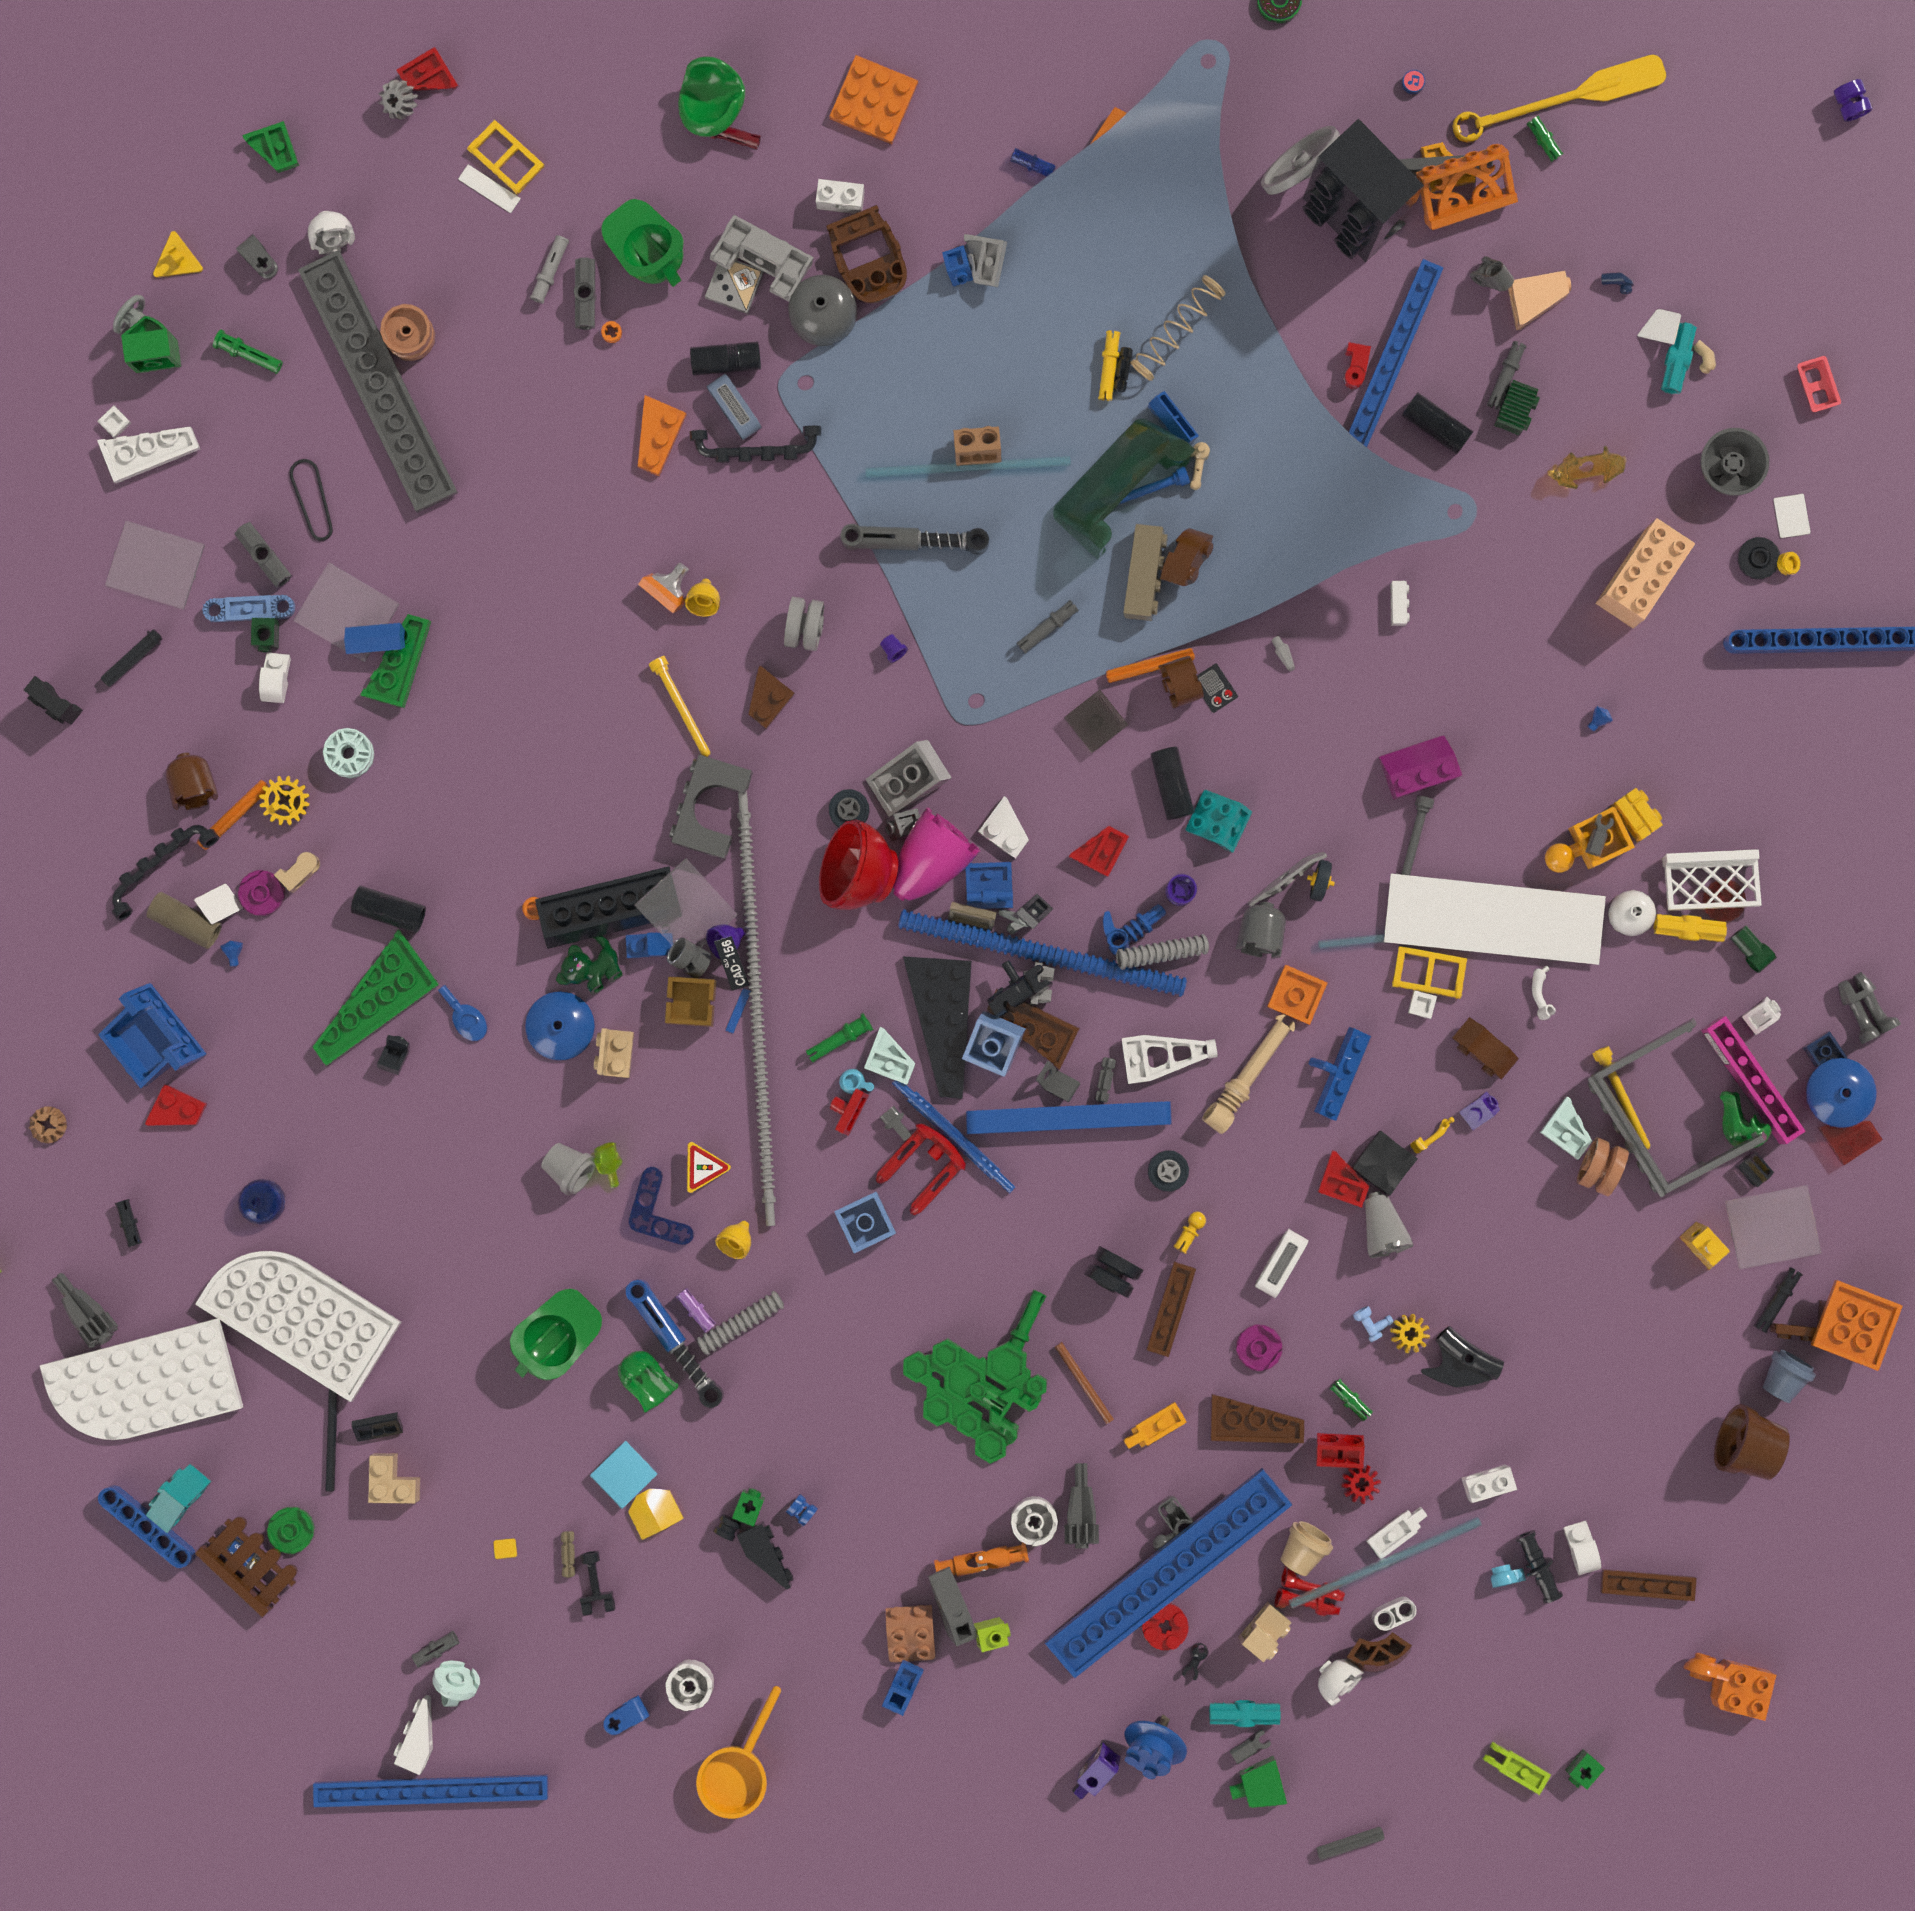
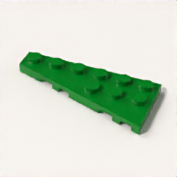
[313,929,440,1066]

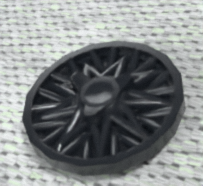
[1737,537,1780,580]

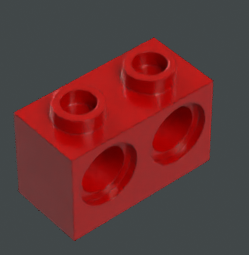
[1316,1433,1365,1469]

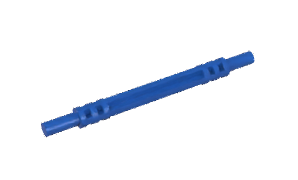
[892,1080,1015,1194]

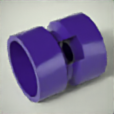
[1833,79,1873,122]
[1165,874,1197,906]

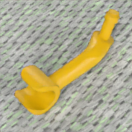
[1410,1117,1454,1154]

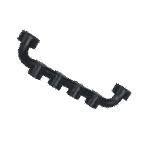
[689,425,821,463]
[112,825,220,921]

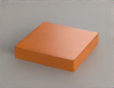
[1267,965,1328,1025]

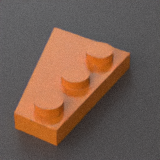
[638,395,687,476]

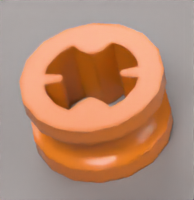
[601,321,622,343]

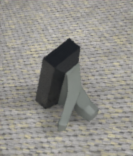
[999,894,1053,934]

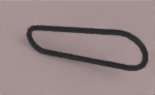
[289,459,333,541]

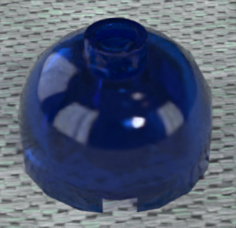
[237,1179,285,1225]

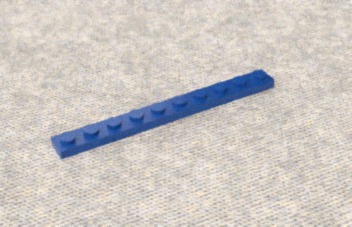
[1349,259,1444,447]
[313,1774,548,1807]

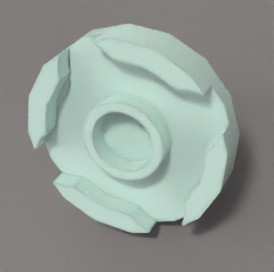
[432,1660,480,1707]

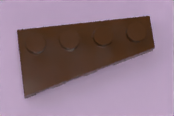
[986,988,1080,1070]
[1210,1394,1304,1443]

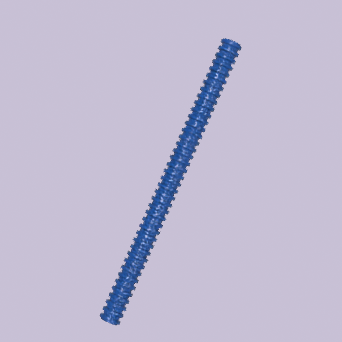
[898,909,1187,997]

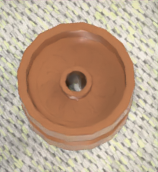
[380,304,435,361]
[1577,1137,1629,1196]

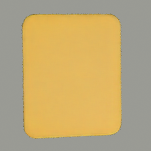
[493,1538,517,1559]

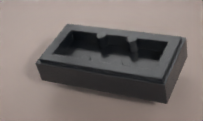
[352,1412,403,1442]

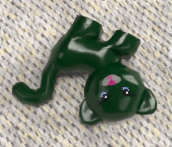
[556,936,623,995]

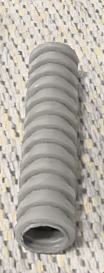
[1116,934,1209,970]
[697,1291,784,1356]

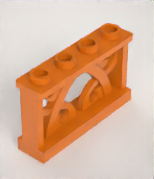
[1416,144,1518,230]

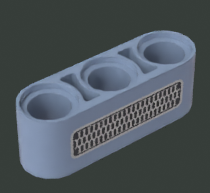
[706,374,762,440]

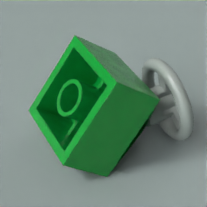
[113,295,181,373]

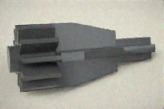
[52,1273,118,1348]
[1064,1463,1099,1549]

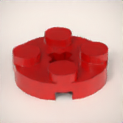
[1142,1603,1189,1650]

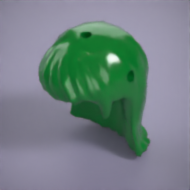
[1720,1091,1772,1148]
[618,1351,678,1413]

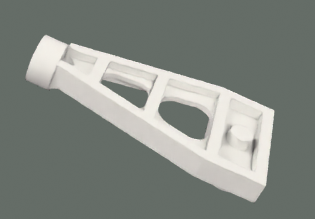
[1121,1035,1217,1084]

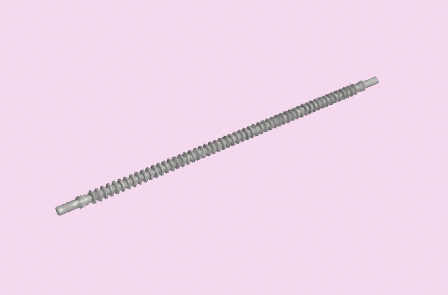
[737,791,776,1226]

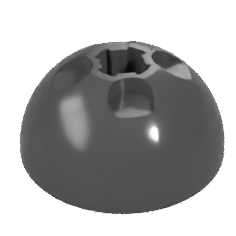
[1700,428,1769,496]

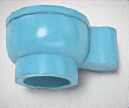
[839,1069,874,1094]
[1491,1564,1526,1588]

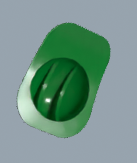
[602,199,684,287]
[510,1289,602,1380]

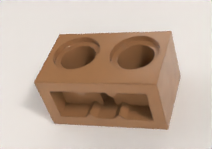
[953,426,1002,466]

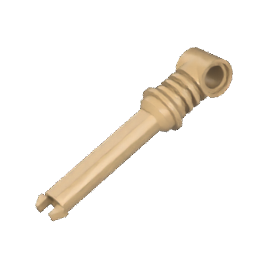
[1202,1014,1295,1134]

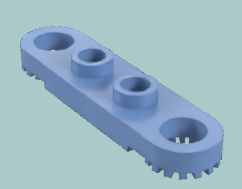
[202,595,295,622]

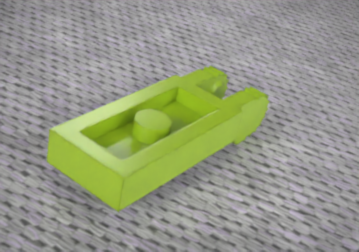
[1483,1741,1551,1795]

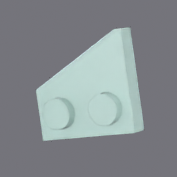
[864,1027,915,1085]
[1540,1097,1592,1160]

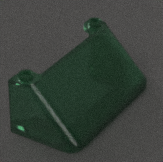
[1053,418,1195,560]

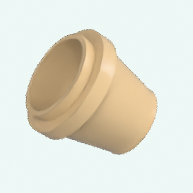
[1280,1521,1333,1576]

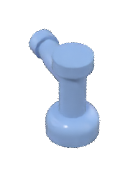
[1353,1306,1394,1342]

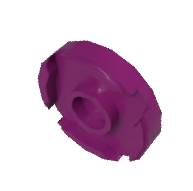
[238,870,285,916]
[1236,1324,1282,1371]

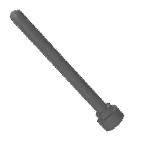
[1401,795,1435,876]

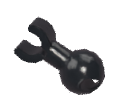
[1182,1643,1208,1680]

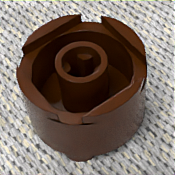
[1158,656,1204,709]

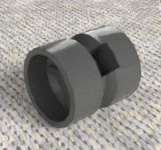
[667,937,711,978]

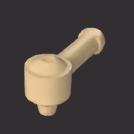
[1190,442,1210,490]

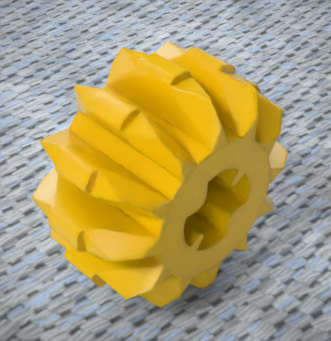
[1390,1314,1430,1353]

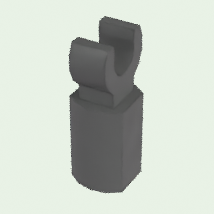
[1585,814,1614,857]
[1230,1729,1271,1764]

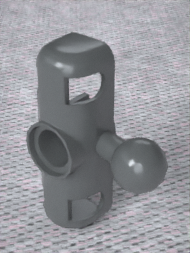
[1153,1495,1194,1551]

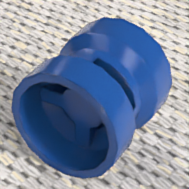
[786,1494,818,1527]

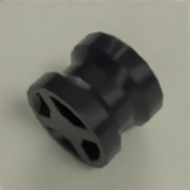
[713,1514,742,1541]

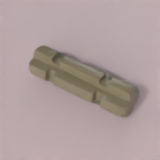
[561,1531,575,1577]

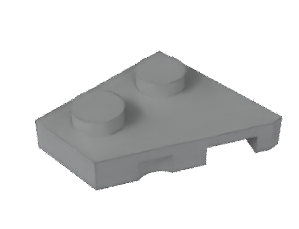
[964,234,1007,288]

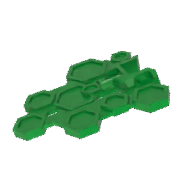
[903,1338,1047,1464]

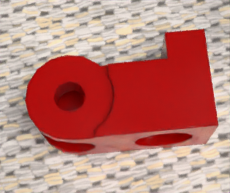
[1343,342,1371,389]

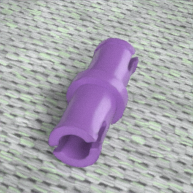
[676,1288,716,1333]

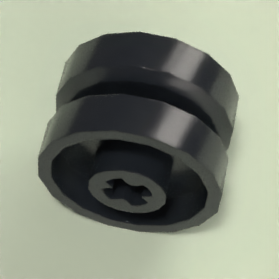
[1084,1245,1144,1298]

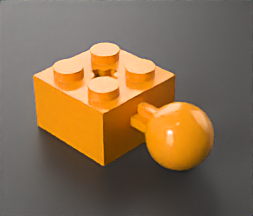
[1545,806,1635,873]

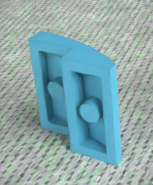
[590,1441,657,1509]

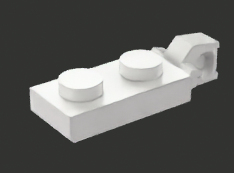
[1366,1507,1427,1560]

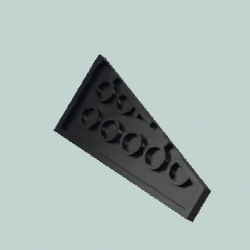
[903,956,972,1099]

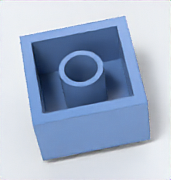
[962,1011,1026,1077]
[834,1191,896,1253]

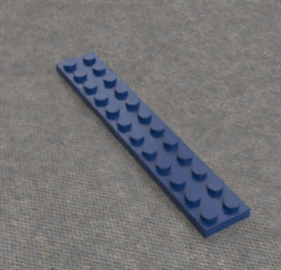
[1045,1468,1292,1679]

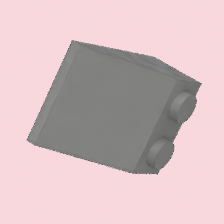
[866,740,951,817]

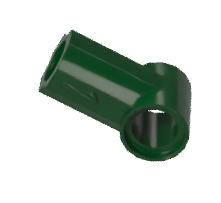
[1730,925,1777,973]

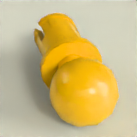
[1173,1211,1206,1254]

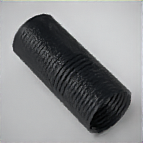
[690,341,761,376]
[1402,392,1474,455]
[1150,746,1195,820]
[351,885,426,933]

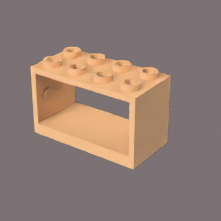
[1595,518,1695,628]

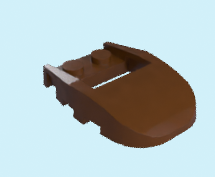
[826,205,907,303]

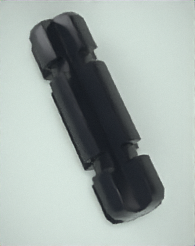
[1114,347,1133,392]

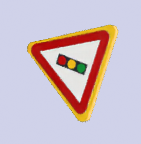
[687,1142,731,1193]

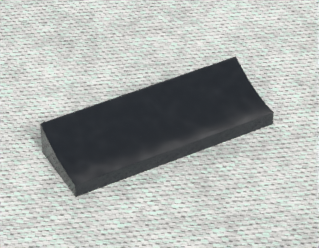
[535,866,682,949]

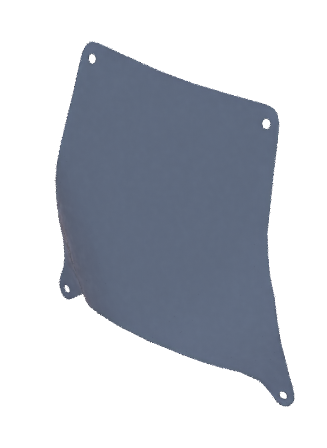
[778,39,1477,725]

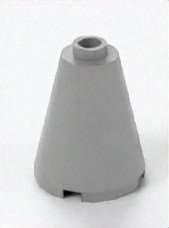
[1365,1192,1413,1258]

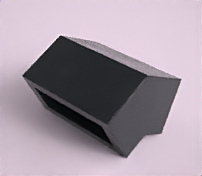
[1735,1151,1774,1187]

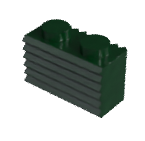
[1494,380,1540,435]

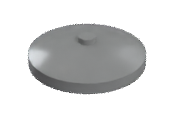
[1261,126,1340,195]

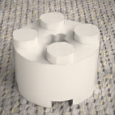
[1011,1496,1058,1546]
[666,1659,714,1711]

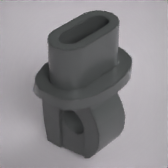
[880,1106,912,1142]

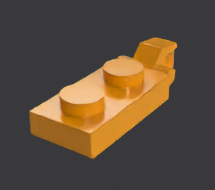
[1123,1402,1187,1449]

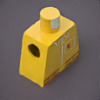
[1679,1222,1730,1270]

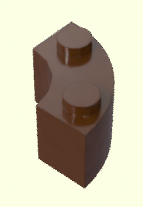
[1160,528,1213,587]
[1452,1017,1519,1080]
[1346,1632,1412,1672]

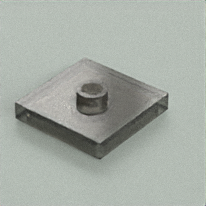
[1064,690,1128,754]

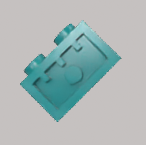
[1185,790,1252,853]

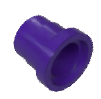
[880,634,908,663]

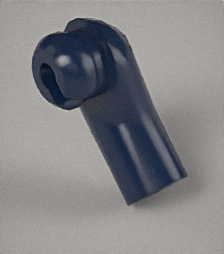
[1601,272,1634,294]

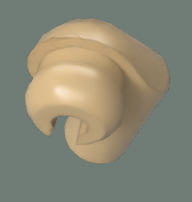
[1692,340,1716,374]

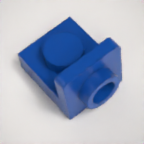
[942,245,973,286]

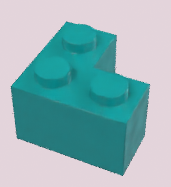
[146,1464,211,1533]

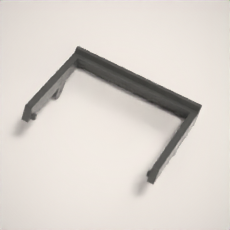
[1588,1018,1767,1197]

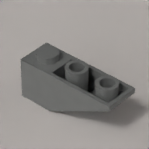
[928,1567,978,1646]

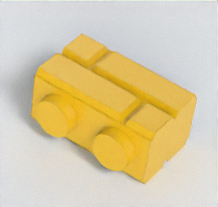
[1610,788,1663,842]

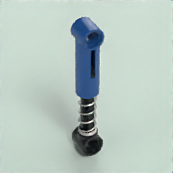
[626,1279,724,1408]

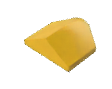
[628,1489,684,1540]

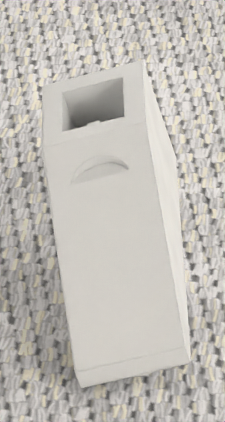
[393,1695,433,1775]

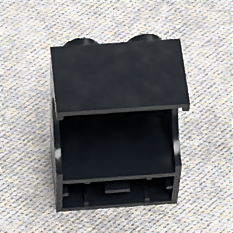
[1303,118,1424,263]

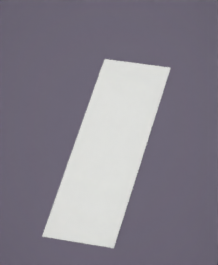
[1384,874,1606,965]

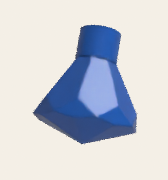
[1587,706,1613,731]
[220,941,243,966]

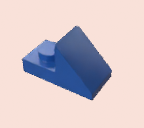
[626,933,673,959]

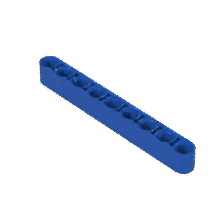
[1723,627,1915,654]
[966,1101,1172,1134]

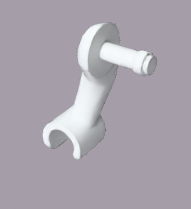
[1532,966,1556,1020]

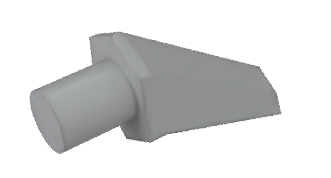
[1271,636,1295,672]

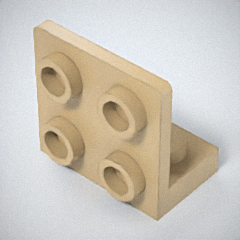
[594,1028,634,1078]

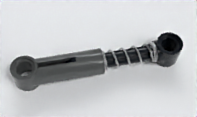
[840,523,989,555]

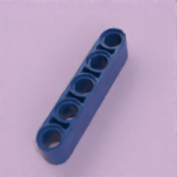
[98,1485,196,1568]

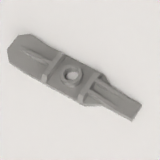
[1247,852,1327,906]

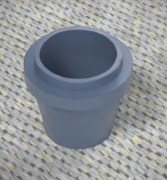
[1762,1349,1816,1403]

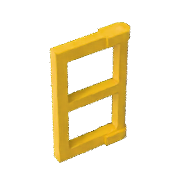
[467,120,545,195]
[1392,946,1467,999]

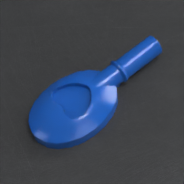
[438,985,487,1041]

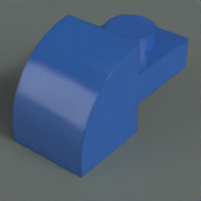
[882,1660,924,1716]

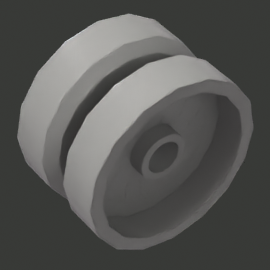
[784,596,824,651]

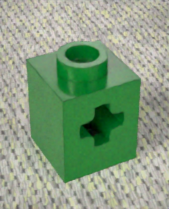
[732,1488,765,1527]
[1565,1749,1605,1790]

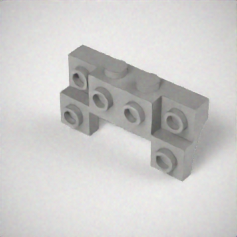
[710,215,814,302]

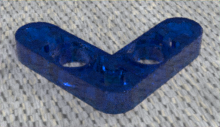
[628,1167,694,1245]

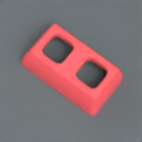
[1797,356,1841,412]

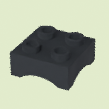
[24,676,83,724]
[1352,1131,1418,1196]

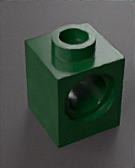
[251,618,279,652]

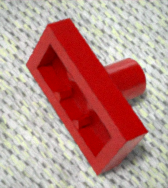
[830,1089,869,1136]

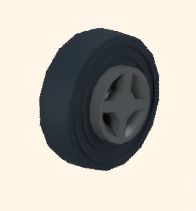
[829,789,870,828]

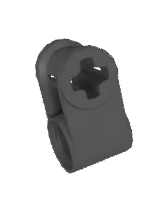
[236,234,278,279]
[1470,256,1514,292]

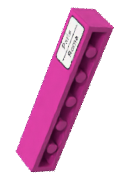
[1701,1016,1805,1144]

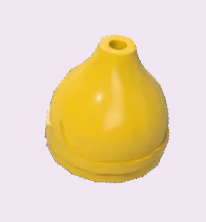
[685,578,720,617]
[715,1221,751,1259]

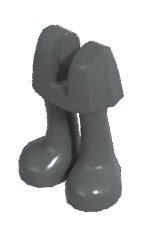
[1838,972,1901,1044]

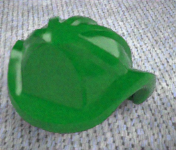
[678,56,746,137]

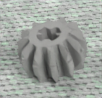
[378,79,418,120]

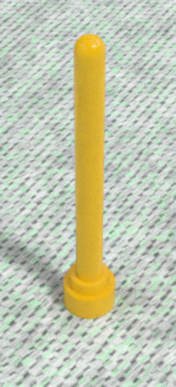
[648,656,710,757]
[1592,1046,1650,1150]

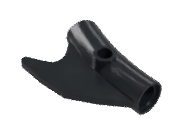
[1421,1326,1504,1387]

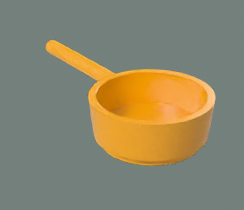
[696,1686,781,1819]

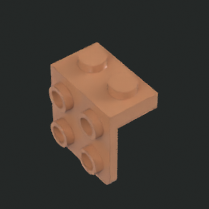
[886,1605,935,1662]

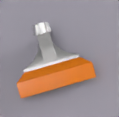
[638,563,689,613]

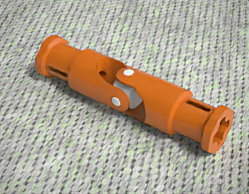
[934,1542,1029,1577]

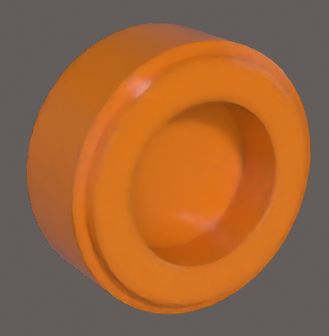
[522,897,539,920]

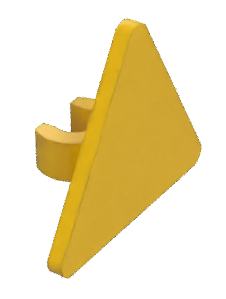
[153,231,203,278]

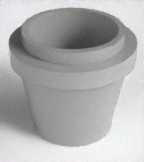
[541,1143,595,1195]

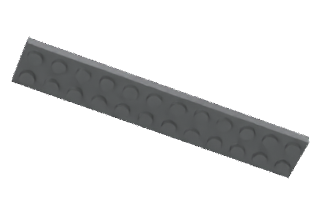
[298,250,458,513]

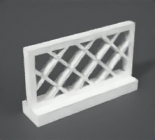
[1662,849,1762,911]

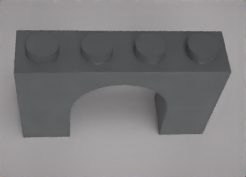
[669,755,753,860]

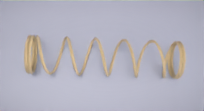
[1131,275,1225,381]

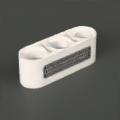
[1255,1228,1308,1298]

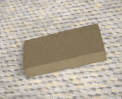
[948,902,997,931]

